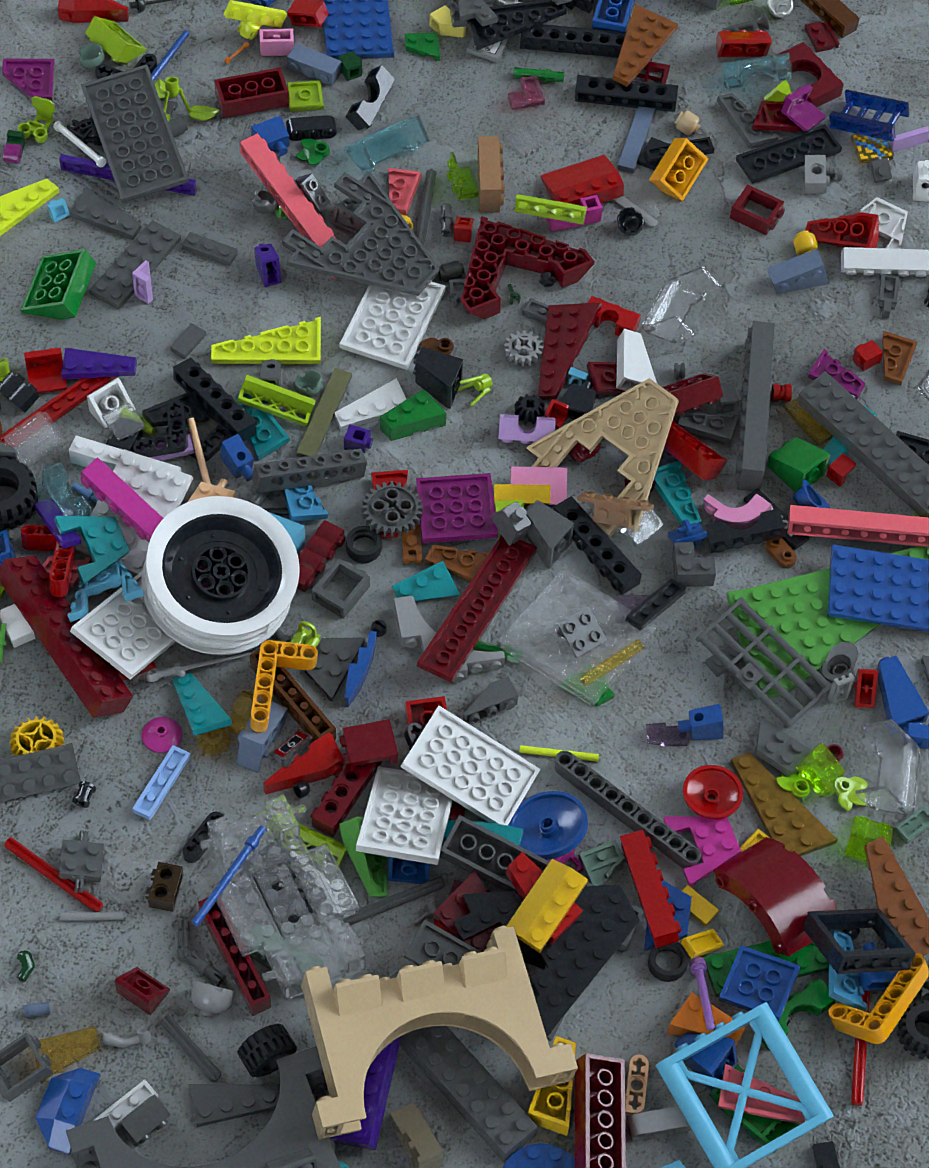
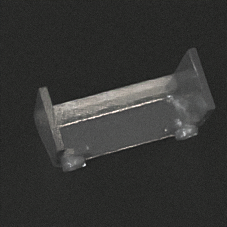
[642,266,721,343]
[855,719,920,815]

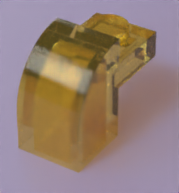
[227,689,263,734]

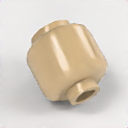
[675,110,701,136]

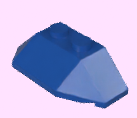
[35,1068,101,1155]

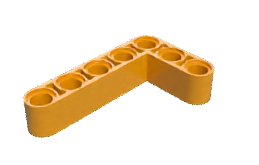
[250,640,318,733]
[828,953,929,1044]

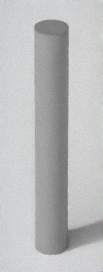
[61,912,124,921]

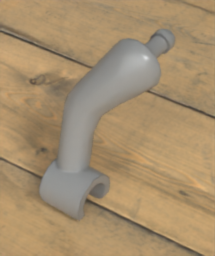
[102,1027,152,1048]

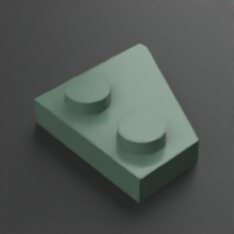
[578,840,624,886]

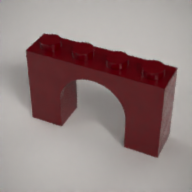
[769,42,844,107]

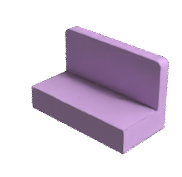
[132,260,153,304]

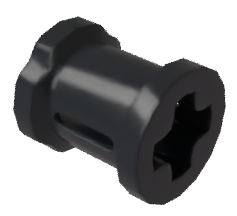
[72,781,96,808]

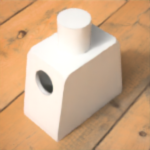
[913,160,929,202]

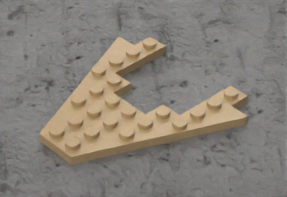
[526,378,679,537]

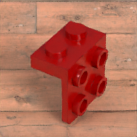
[24,347,67,394]

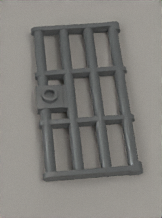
[695,597,832,729]

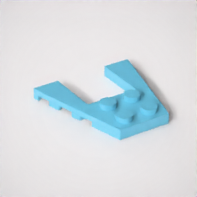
[68,560,144,622]

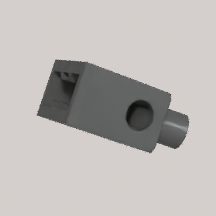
[260,359,281,404]
[490,502,531,546]

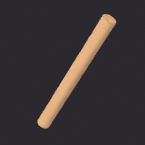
[187,418,211,484]

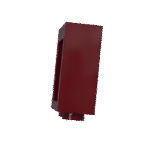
[730,184,785,235]

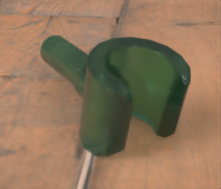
[508,284,521,305]

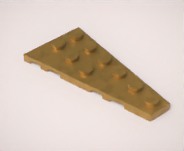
[731,752,838,856]

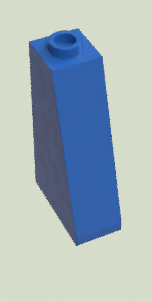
[876,656,929,734]

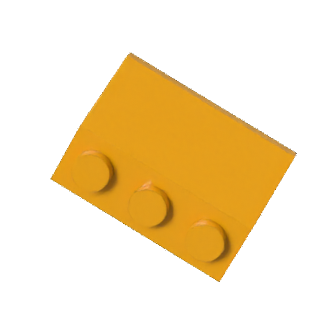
[649,138,709,201]

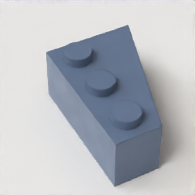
[767,249,829,294]
[237,702,288,773]

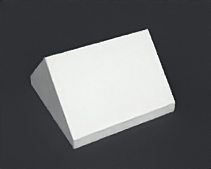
[87,378,136,428]

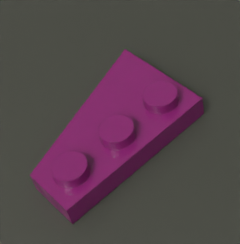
[808,349,866,399]

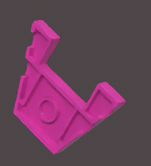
[664,816,741,887]

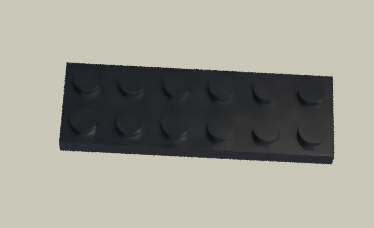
[736,124,842,184]

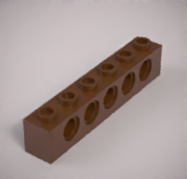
[249,649,336,742]

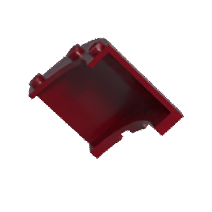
[713,837,838,957]

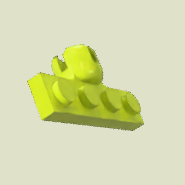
[223,0,287,40]

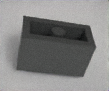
[117,1094,170,1144]

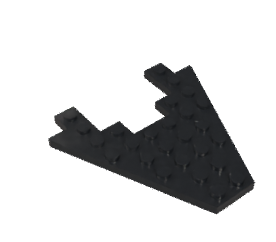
[453,884,640,1037]

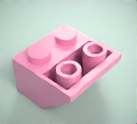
[260,28,294,56]

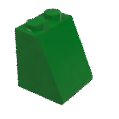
[767,437,830,492]

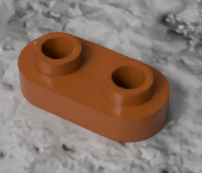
[765,538,797,568]

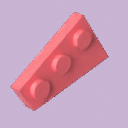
[388,168,422,215]

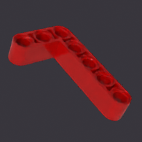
[21,525,77,597]

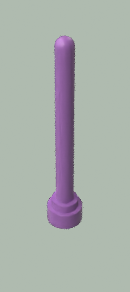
[689,957,715,1031]

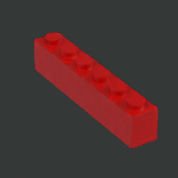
[620,830,682,948]

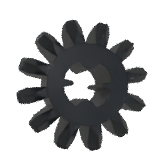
[514,393,545,425]

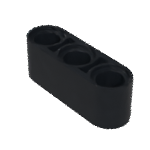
[286,115,337,141]

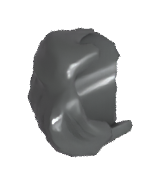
[251,187,278,214]

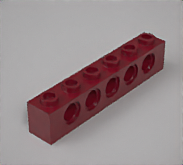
[310,760,384,837]

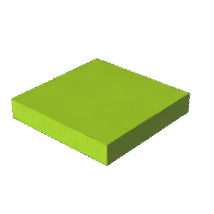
[287,80,324,112]

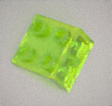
[447,152,478,201]
[844,816,894,862]

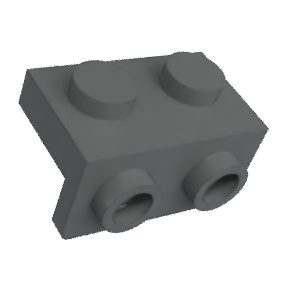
[295,173,330,212]

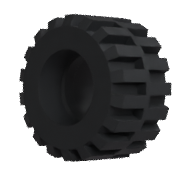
[897,1000,929,1059]
[237,1024,297,1077]

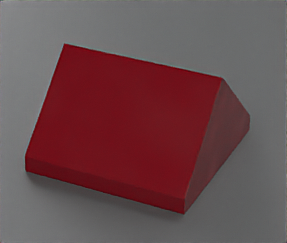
[115,967,170,1016]

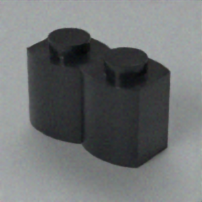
[0,371,40,413]

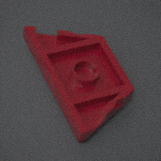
[752,101,815,132]

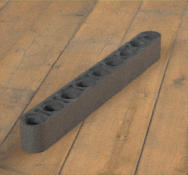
[555,751,701,869]

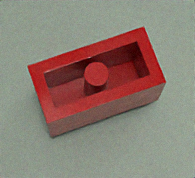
[287,0,329,27]

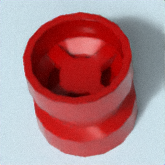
[771,383,792,402]

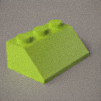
[85,16,147,63]

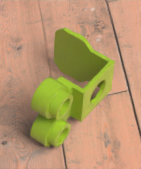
[17,96,55,143]

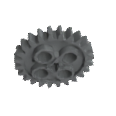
[361,481,423,537]

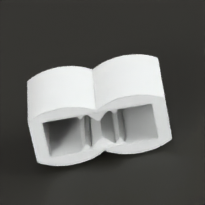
[0,604,36,648]

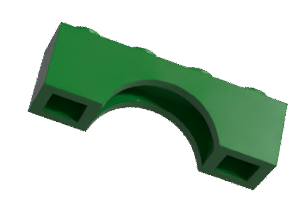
[753,979,836,1051]

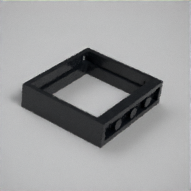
[803,908,915,974]

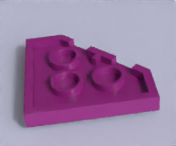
[2,58,55,101]

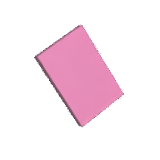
[511,467,567,505]

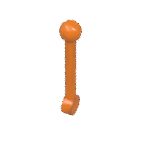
[224,42,250,64]

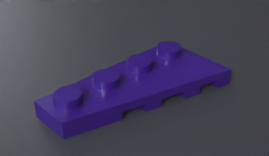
[61,348,137,379]

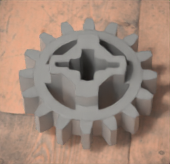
[504,330,544,367]

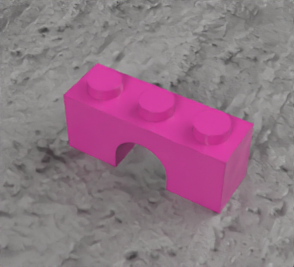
[546,195,602,232]

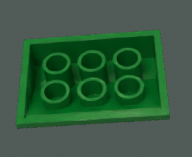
[20,249,96,320]

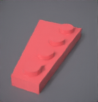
[718,1064,805,1124]

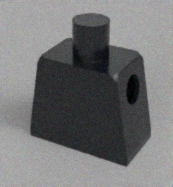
[559,380,596,420]

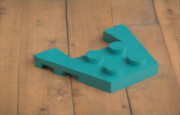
[54,516,130,586]

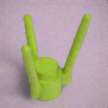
[458,373,493,407]

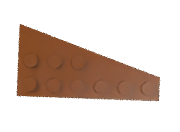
[864,836,929,956]

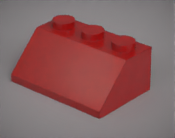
[716,30,772,57]

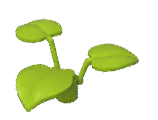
[154,77,220,122]

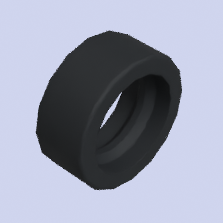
[346,525,382,563]
[648,942,688,982]

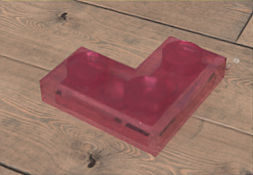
[508,75,545,110]

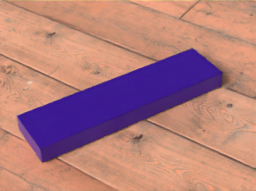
[34,499,81,549]

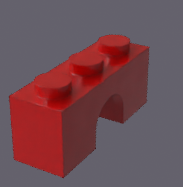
[588,296,641,336]

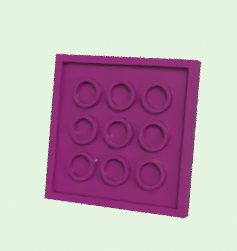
[416,473,498,543]

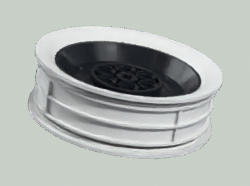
[141,496,299,655]

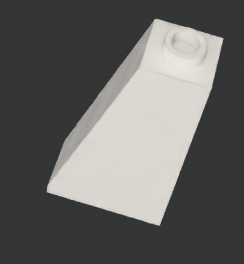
[616,329,657,391]

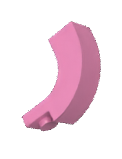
[703,494,771,530]

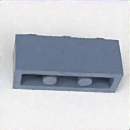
[287,44,341,86]

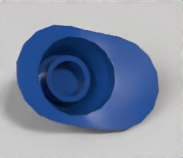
[792,480,831,509]

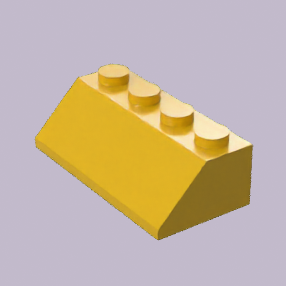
[506,859,588,953]

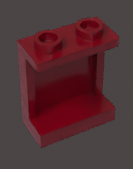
[339,719,398,771]

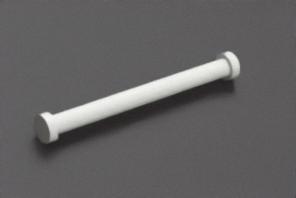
[53,121,106,167]

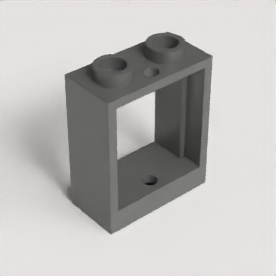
[312,558,370,619]
[0,1033,53,1102]

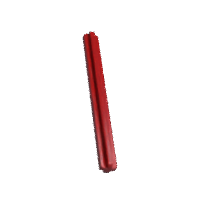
[4,837,103,912]
[851,991,870,1106]

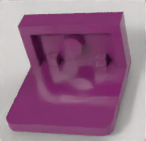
[781,84,826,131]

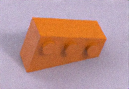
[667,992,746,1046]

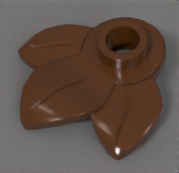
[420,338,454,355]

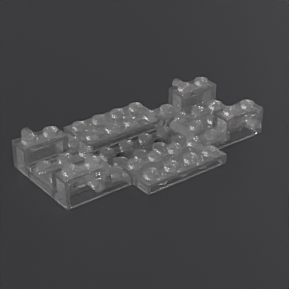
[200,794,372,1000]

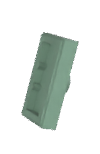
[893,806,929,845]

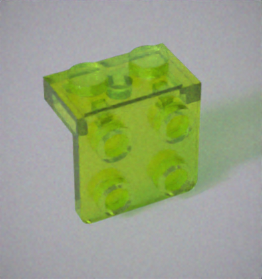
[796,743,845,798]

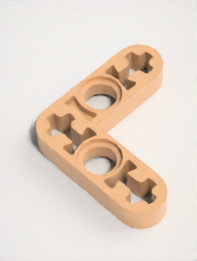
[625,1055,649,1116]

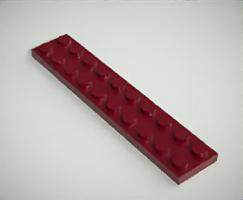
[417,535,537,683]

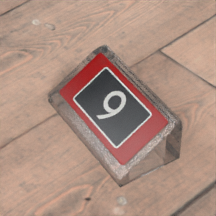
[270,729,312,767]

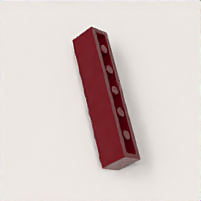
[198,897,272,1016]

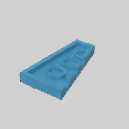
[277,460,329,521]
[829,929,868,1011]

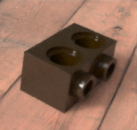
[145,862,184,912]

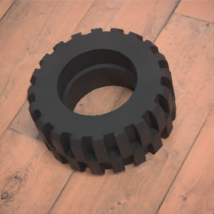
[0,457,38,531]

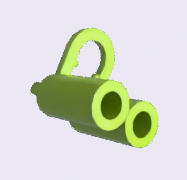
[287,621,321,658]

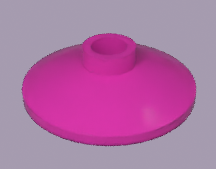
[142,717,182,753]

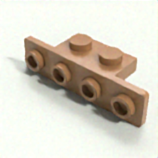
[577,491,654,527]

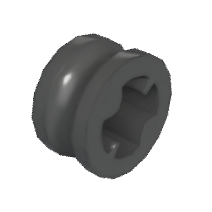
[674,363,685,379]

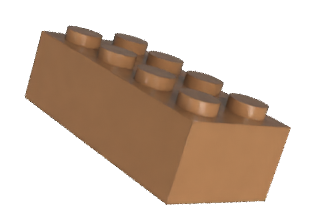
[477,136,505,212]

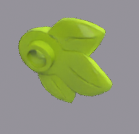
[776,770,813,798]
[833,776,868,811]

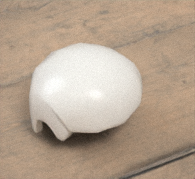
[767,0,793,18]

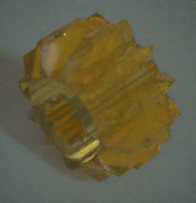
[196,727,231,757]

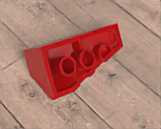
[58,0,129,23]
[805,212,879,248]

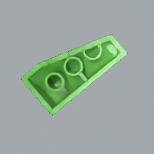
[339,817,388,897]

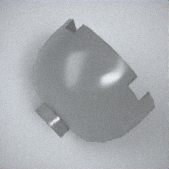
[191,981,235,1017]

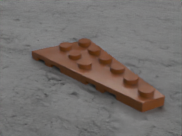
[613,4,678,86]

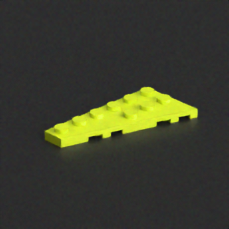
[0,179,60,236]
[211,317,321,364]

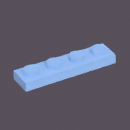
[132,745,191,821]

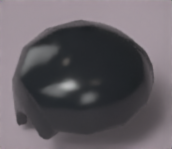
[617,207,644,236]

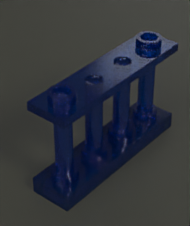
[829,89,910,142]

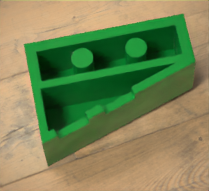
[380,389,447,441]

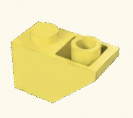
[429,5,466,38]

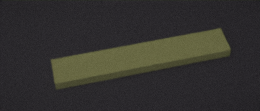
[297,368,352,457]

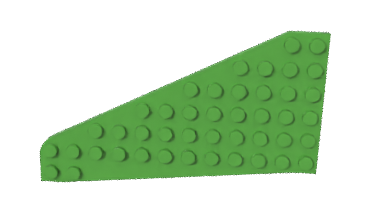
[726,546,929,700]

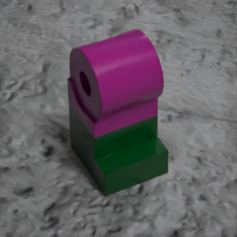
[3,130,25,164]

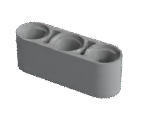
[627,1106,692,1141]

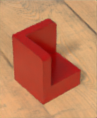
[545,399,569,430]
[826,453,856,487]

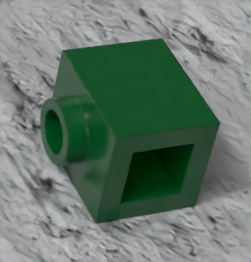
[338,51,362,81]

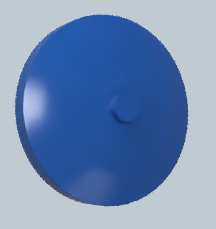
[508,791,588,860]

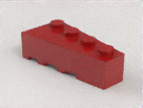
[664,421,728,480]

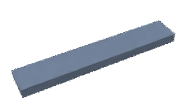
[617,107,655,173]

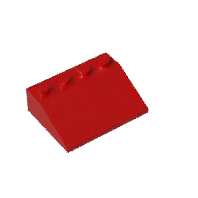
[540,154,624,205]

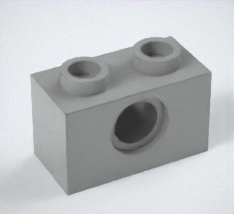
[805,155,829,194]

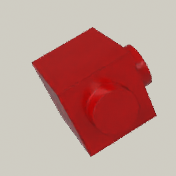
[852,340,883,371]

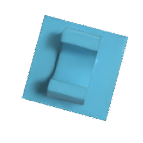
[47,198,70,222]
[568,367,590,385]

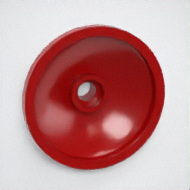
[683,765,743,819]

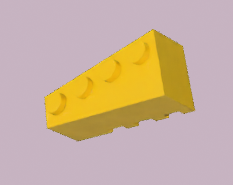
[527,1036,576,1136]

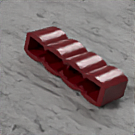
[297,520,346,592]

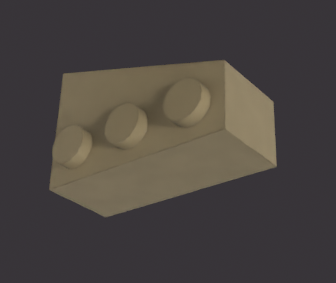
[390,1102,444,1168]

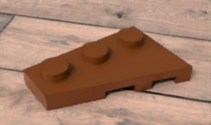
[882,331,918,386]
[425,545,490,582]

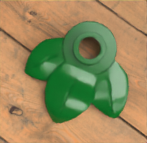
[296,139,330,165]

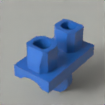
[668,519,707,546]

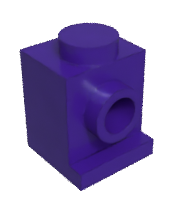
[344,425,373,453]

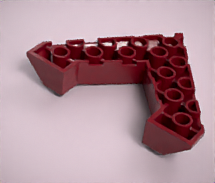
[461,216,595,319]

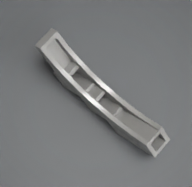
[394,596,505,682]

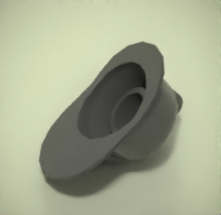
[822,642,858,681]

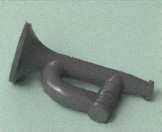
[722,11,769,32]

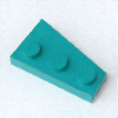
[391,561,460,602]

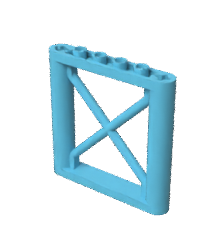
[655,1002,834,1168]

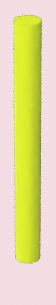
[519,745,599,762]

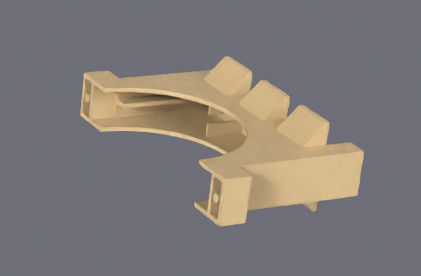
[301,926,578,1140]

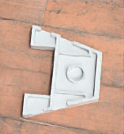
[860,197,908,249]

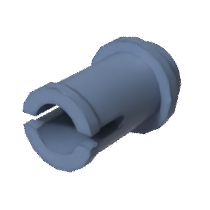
[23,1001,50,1019]

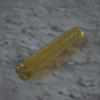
[580,640,644,686]

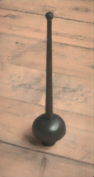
[129,0,173,13]

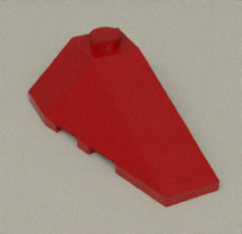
[404,696,447,742]
[263,732,344,794]

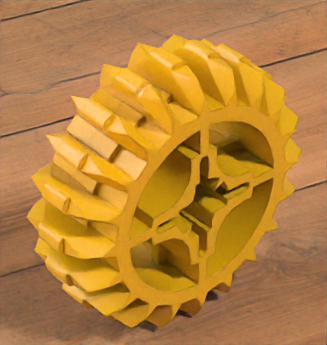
[9,716,65,756]

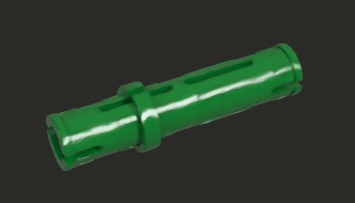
[513,67,564,83]

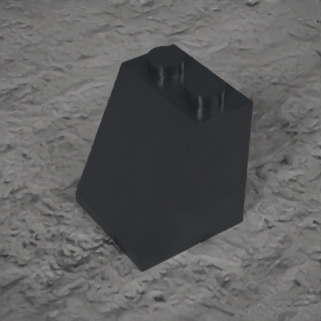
[413,347,463,409]

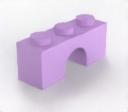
[498,414,555,444]

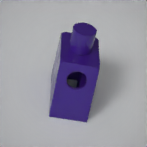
[254,244,282,287]

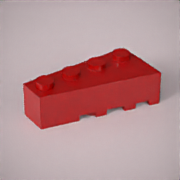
[505,852,583,945]

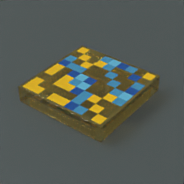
[851,131,893,164]

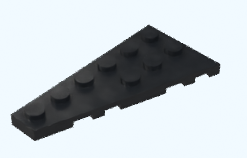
[468,0,567,51]

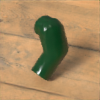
[17,950,35,982]

